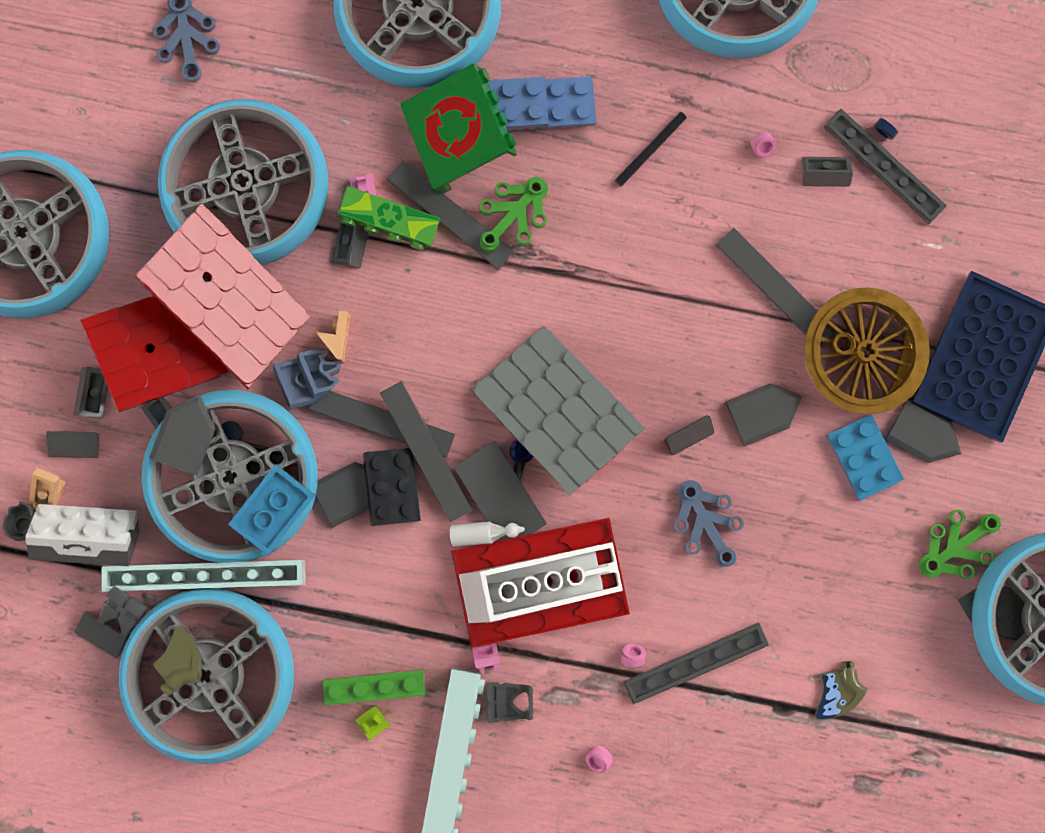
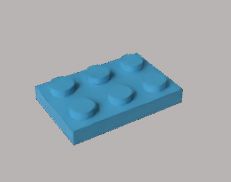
[826,414,904,501]
[228,464,316,555]

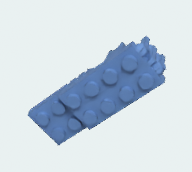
[489,76,596,131]

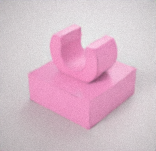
[349,173,377,196]
[472,643,500,674]

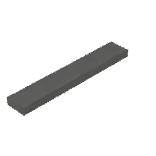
[823,109,947,224]
[387,161,514,270]
[716,228,834,346]
[380,381,473,522]
[309,391,455,457]
[623,623,769,705]

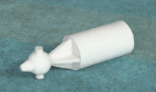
[450,521,525,547]

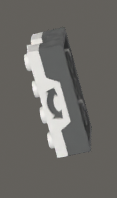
[25,504,140,566]

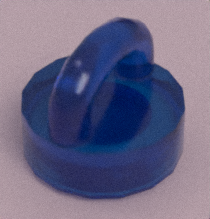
[509,439,533,463]

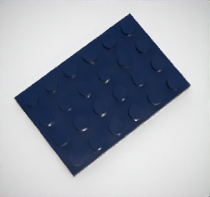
[912,271,1045,443]

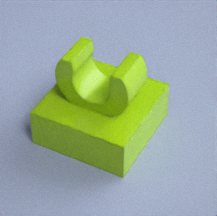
[355,705,390,740]

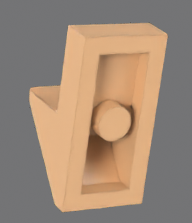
[316,311,351,363]
[29,468,66,510]

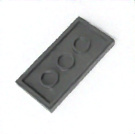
[454,441,547,541]

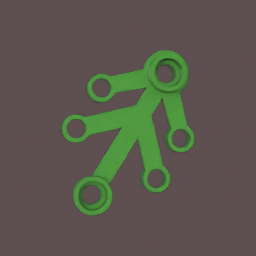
[479,177,548,252]
[919,510,1001,579]

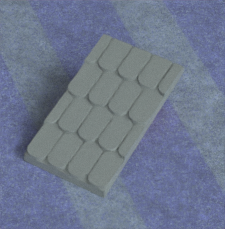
[471,325,645,496]

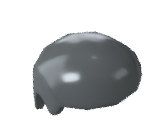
[2,502,36,541]

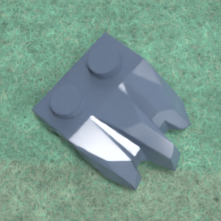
[273,349,340,410]

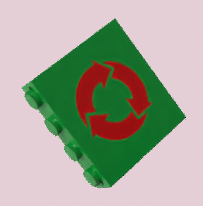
[400,63,517,194]

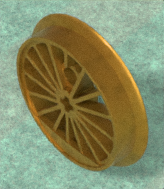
[805,288,930,414]

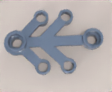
[153,0,220,83]
[673,480,744,567]

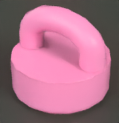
[750,133,777,158]
[621,644,646,669]
[586,745,613,773]

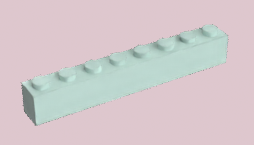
[102,560,306,592]
[422,668,485,833]

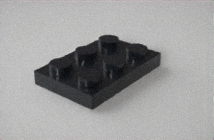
[363,448,421,526]

